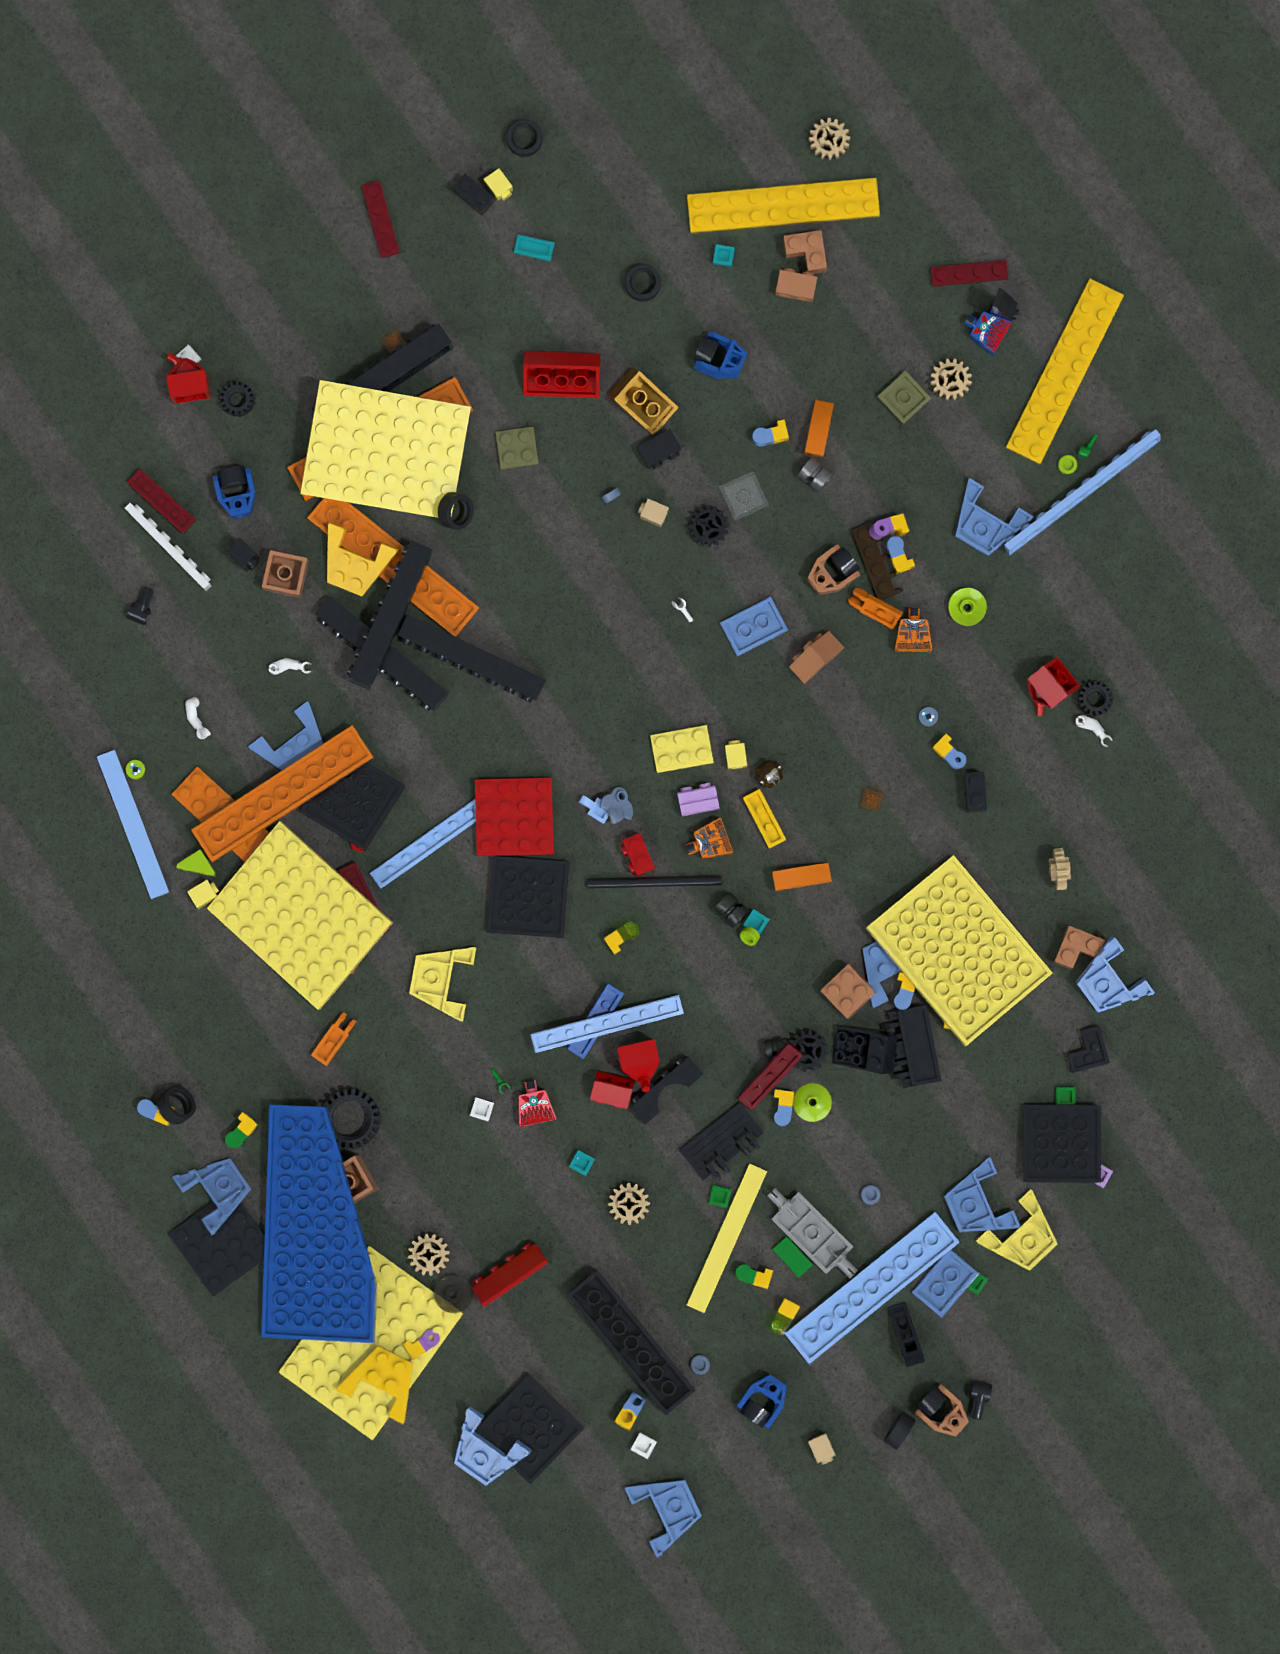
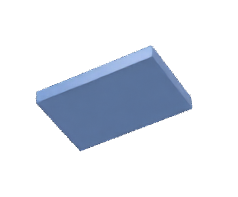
[720,597,788,657]
[912,1250,979,1318]

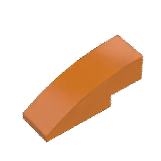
[804,400,834,458]
[772,863,832,892]

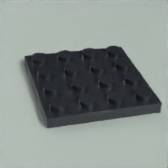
[300,763,405,851]
[487,856,569,938]
[1023,1105,1101,1183]
[169,1202,265,1297]
[475,1374,584,1484]

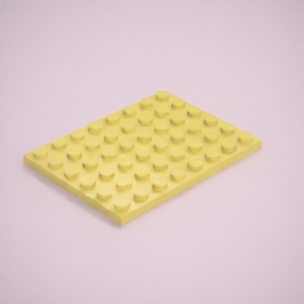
[300,380,471,518]
[207,821,393,1010]
[866,855,1052,1047]
[279,1246,463,1440]

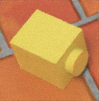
[484,169,513,201]
[725,740,747,770]
[187,880,219,909]

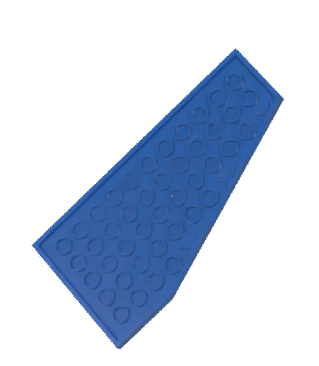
[261,1105,377,1343]

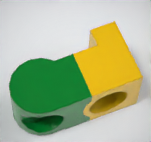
[225,1112,259,1148]
[736,1264,773,1289]

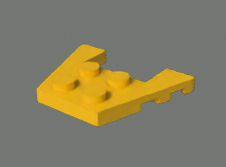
[327,522,399,596]
[336,1346,413,1424]

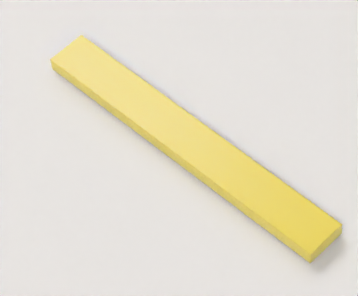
[687,1164,767,1313]

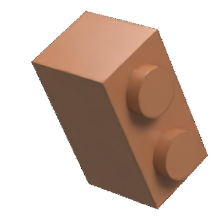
[775,268,817,302]

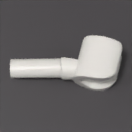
[672,597,693,622]

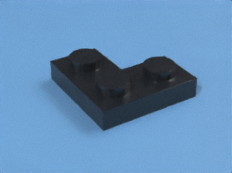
[1067,1026,1110,1073]

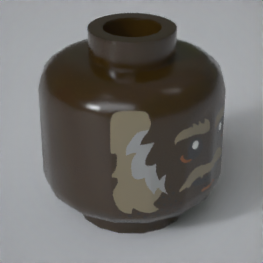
[754,760,783,788]

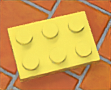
[650,725,714,773]

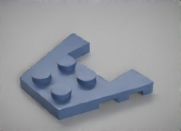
[955,478,1033,556]
[248,701,323,770]
[1076,935,1155,1012]
[862,941,901,1008]
[944,1157,1020,1233]
[172,1158,251,1235]
[454,1406,532,1486]
[625,1480,702,1557]

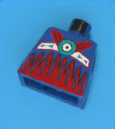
[963,312,1012,356]

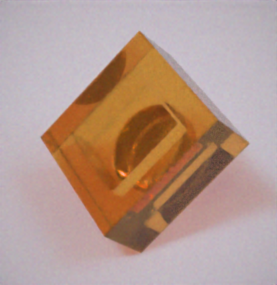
[381,329,407,355]
[860,789,884,812]

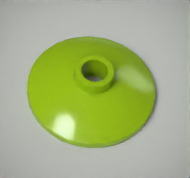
[948,588,987,626]
[793,1083,832,1122]

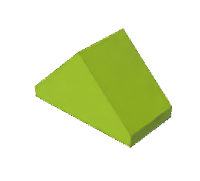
[176,850,216,877]

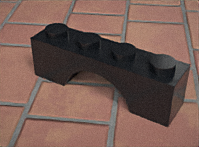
[630,1057,704,1125]

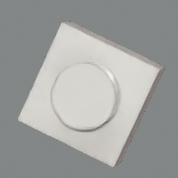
[176,345,202,363]
[470,1098,494,1122]
[631,1432,657,1459]

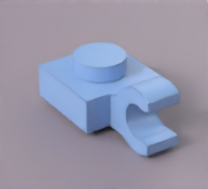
[579,795,609,824]

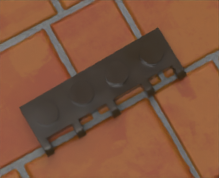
[851,521,903,600]

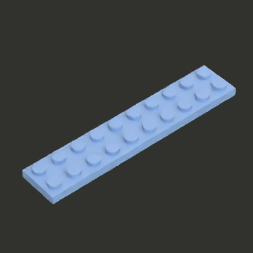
[785,1212,959,1364]

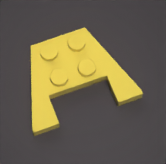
[409,947,476,1022]
[976,1189,1058,1271]

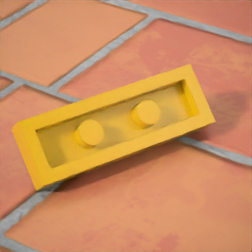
[743,789,786,849]

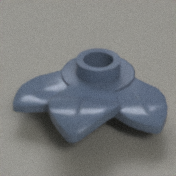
[600,787,633,824]

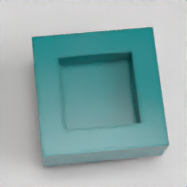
[713,244,735,267]
[743,909,770,935]
[569,1150,595,1176]

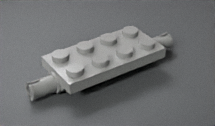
[767,1188,858,1279]

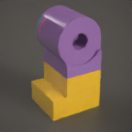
[869,514,909,540]
[403,1330,440,1360]

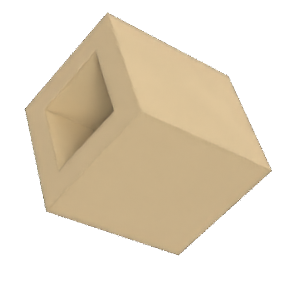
[638,499,669,527]
[808,1433,835,1465]

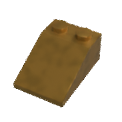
[608,367,679,436]

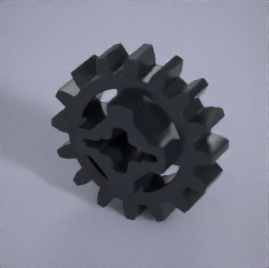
[688,505,730,547]
[789,1030,829,1072]

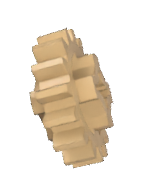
[809,118,850,160]
[930,359,972,400]
[1049,848,1071,890]
[608,1183,650,1225]
[408,1234,450,1276]

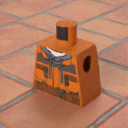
[895,608,932,652]
[685,818,733,859]

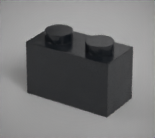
[453,173,495,216]
[637,429,681,470]
[227,538,259,572]
[964,772,987,813]

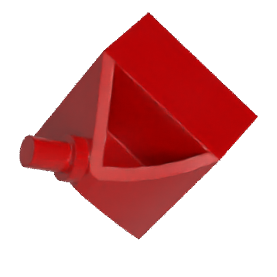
[166,353,212,404]
[1028,657,1081,716]
[617,1039,660,1092]

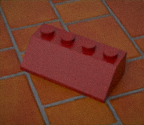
[523,351,601,398]
[472,1243,549,1307]

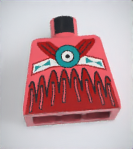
[519,1080,556,1127]

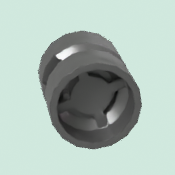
[798,457,834,493]

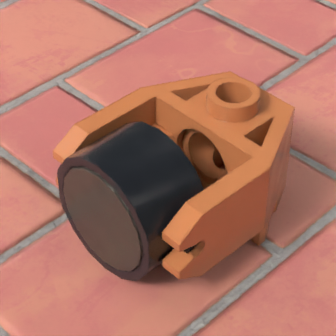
[807,544,860,595]
[915,1384,969,1436]

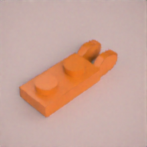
[848,588,903,629]
[311,1012,357,1066]

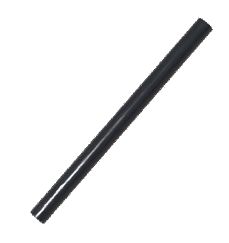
[587,876,722,889]

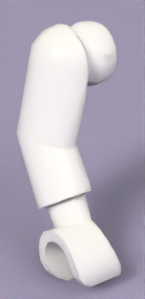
[269,658,312,675]
[185,697,211,739]
[1075,715,1113,747]

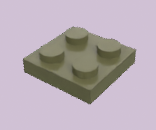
[877,371,931,425]
[496,427,539,470]

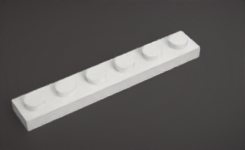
[125,503,211,591]

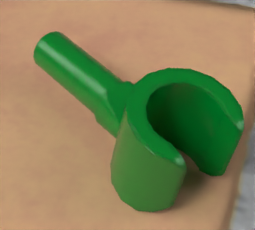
[1078,434,1098,458]
[491,1068,510,1094]

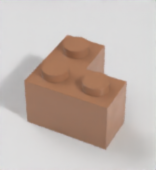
[783,230,827,274]
[789,631,844,684]
[1054,926,1105,969]

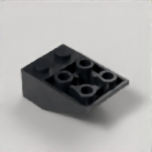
[832,1025,898,1074]

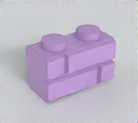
[677,783,719,816]

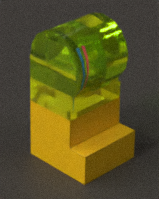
[604,922,639,955]
[769,1298,800,1337]

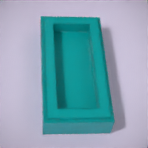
[514,235,555,262]

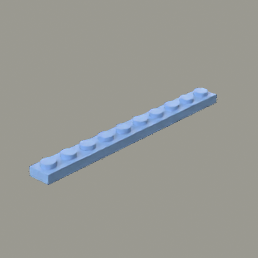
[1005,429,1161,555]

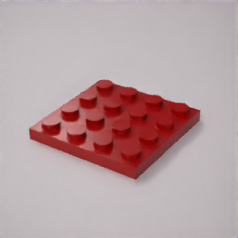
[475,778,554,857]

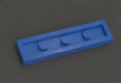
[567,983,624,1059]

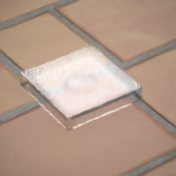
[719,471,769,522]

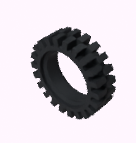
[324,1089,381,1149]

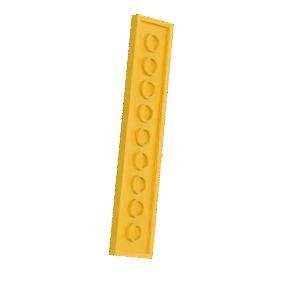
[687,178,880,233]
[1006,279,1124,464]

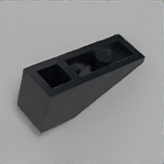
[990,288,1019,321]
[887,1302,925,1367]

